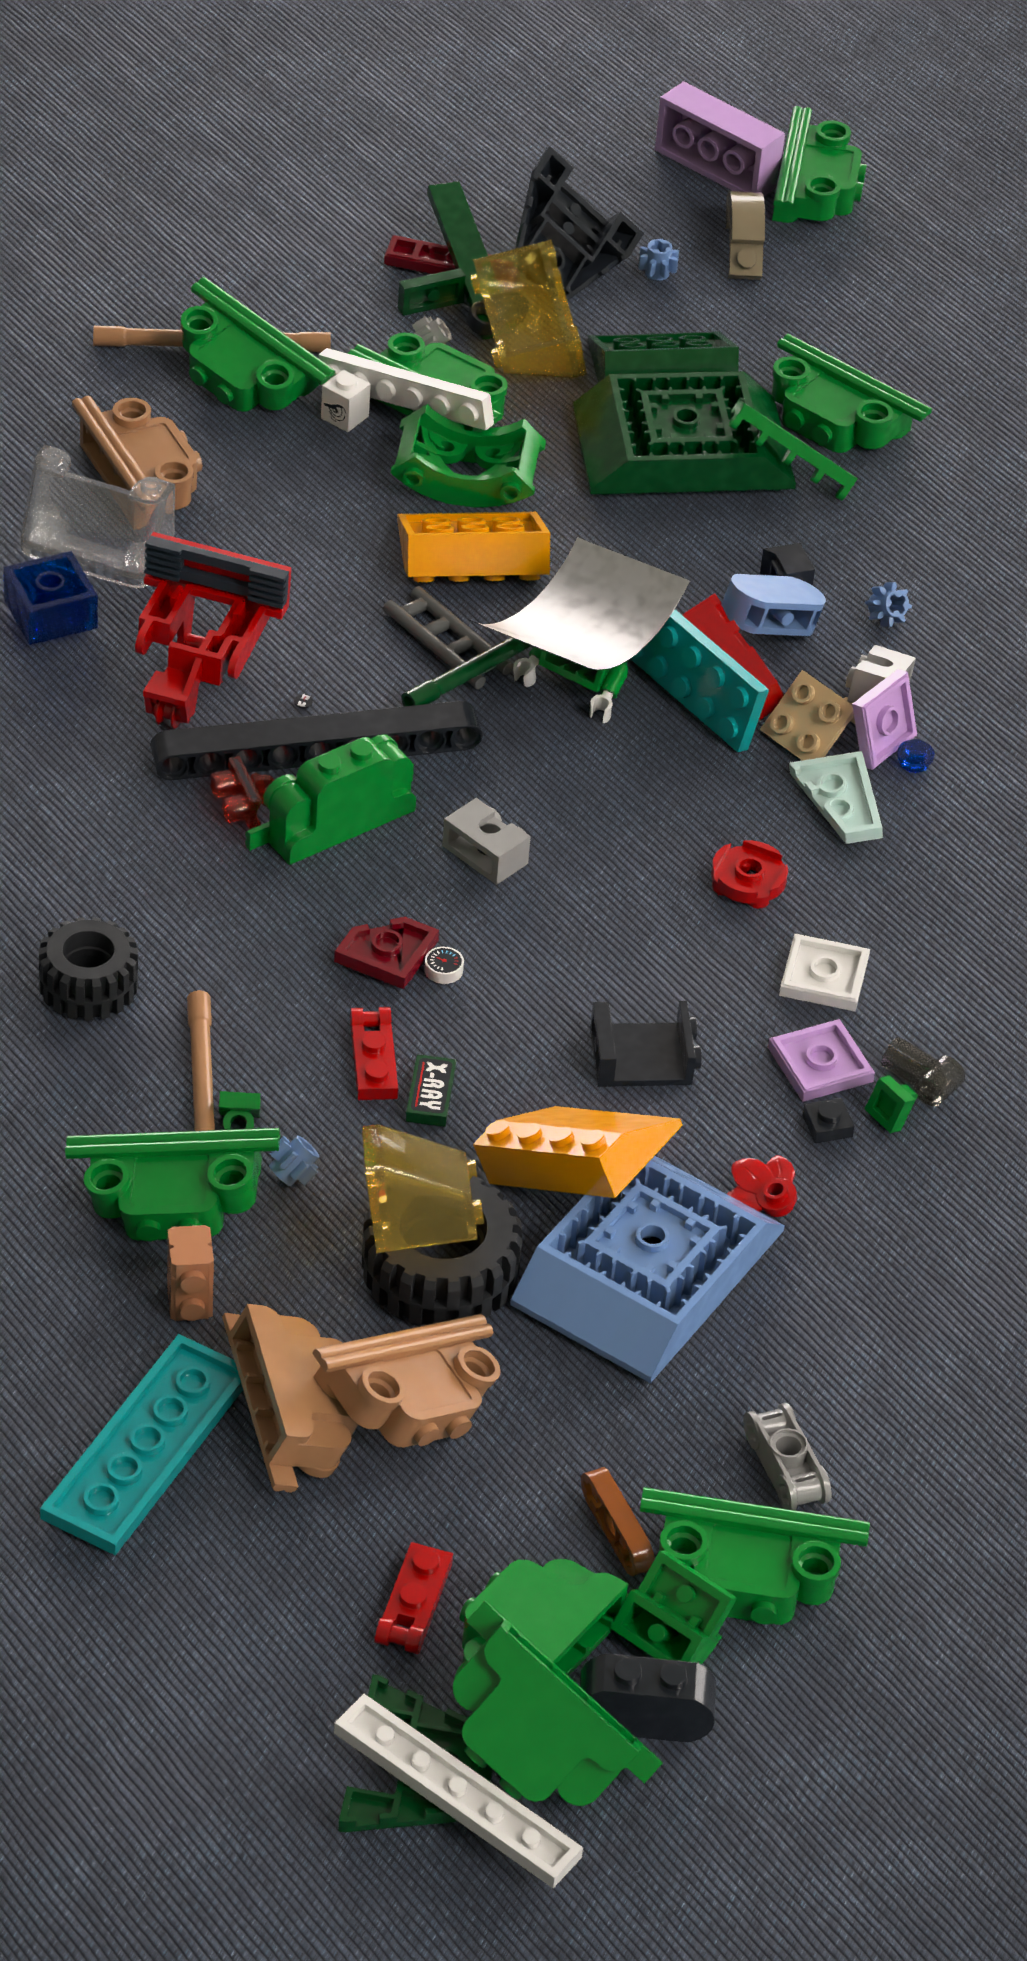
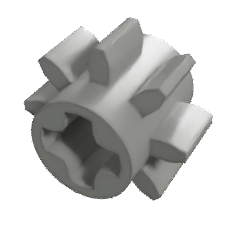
[412,316,452,346]

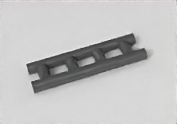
[383,586,514,689]

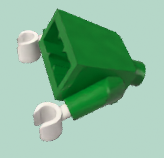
[513,647,628,723]

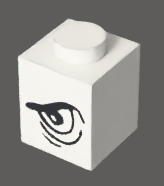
[321,370,371,432]

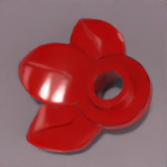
[727,1155,797,1217]

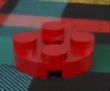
[711,840,788,909]

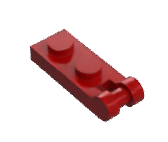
[350,1007,398,1100]
[374,1542,453,1654]

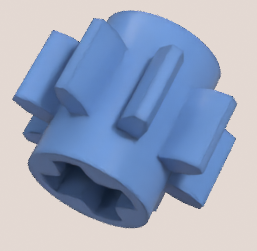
[639,239,679,280]
[865,582,912,627]
[269,1135,319,1186]

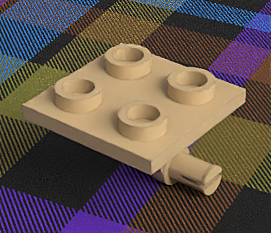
[760,670,855,761]

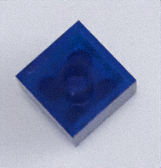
[3,551,98,645]

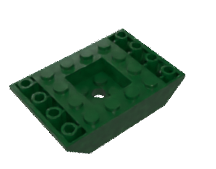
[572,371,796,495]

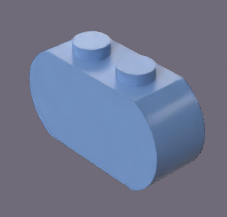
[721,574,826,636]

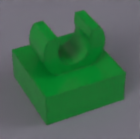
[864,1075,918,1133]
[219,1091,261,1130]

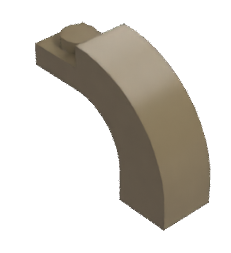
[725,191,765,280]

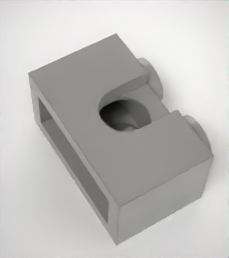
[845,645,916,703]
[442,798,531,885]

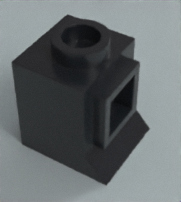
[760,543,815,586]

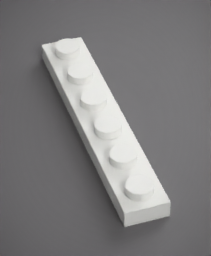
[319,348,494,430]
[334,1694,583,1888]

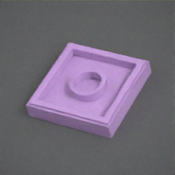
[852,669,917,770]
[768,1019,875,1102]

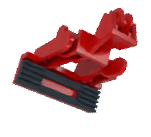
[135,532,292,729]

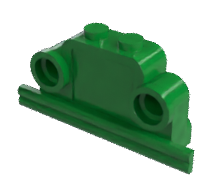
[772,106,867,223]
[181,277,335,412]
[348,333,507,432]
[771,334,932,453]
[245,734,416,865]
[65,1128,281,1241]
[640,1487,870,1625]
[459,1559,628,1676]
[453,1601,663,1806]

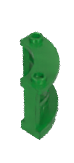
[390,404,546,507]

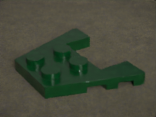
[338,1674,493,1833]

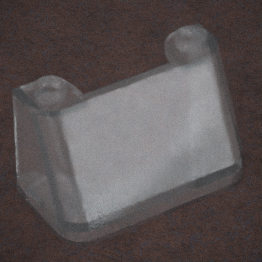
[20,445,175,588]

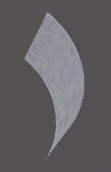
[470,538,690,670]

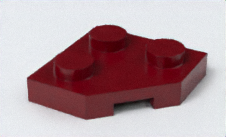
[334,917,439,989]

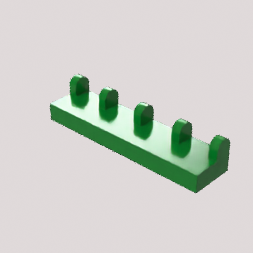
[728,400,858,501]

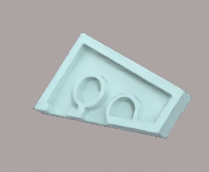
[789,751,883,844]

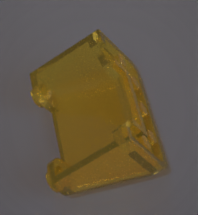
[470,240,587,378]
[362,1124,484,1253]

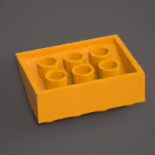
[397,512,550,582]
[473,1106,682,1198]

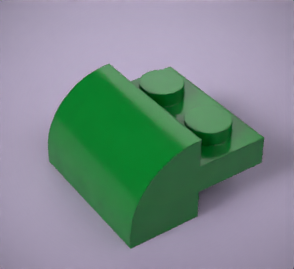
[610,1551,737,1664]

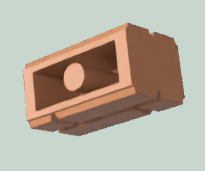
[167,1225,214,1321]

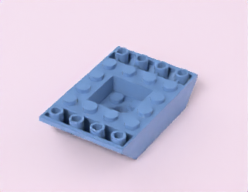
[510,1156,785,1383]

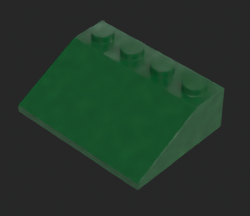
[588,331,739,383]

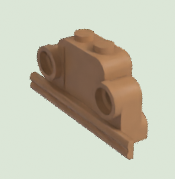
[72,396,202,527]
[222,1304,358,1492]
[312,1314,501,1448]

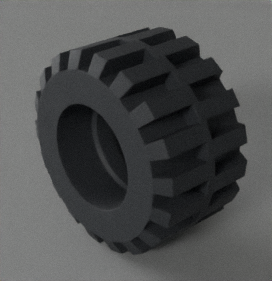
[39,917,138,1021]

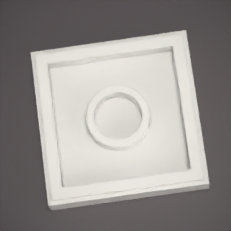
[779,934,870,1012]

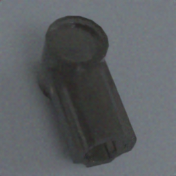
[881,1037,965,1107]

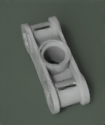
[743,1403,832,1510]

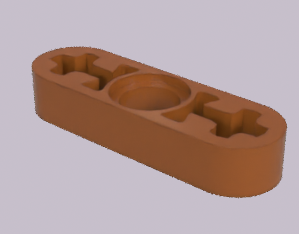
[581,1467,655,1576]

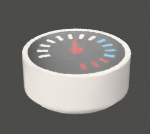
[424,947,464,984]

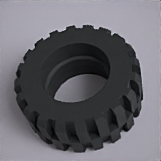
[361,1170,522,1326]

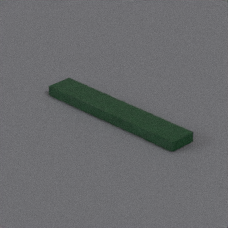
[427,181,516,340]

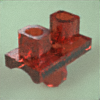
[211,756,274,829]

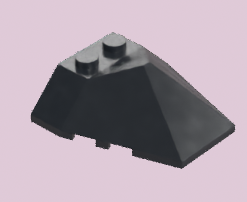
[512,146,644,305]

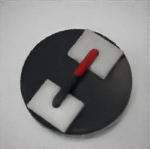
[294,694,313,709]

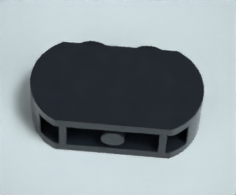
[580,1654,716,1743]

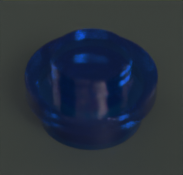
[897,739,935,773]

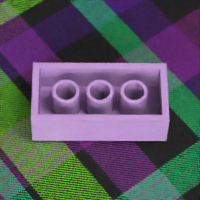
[655,82,785,196]

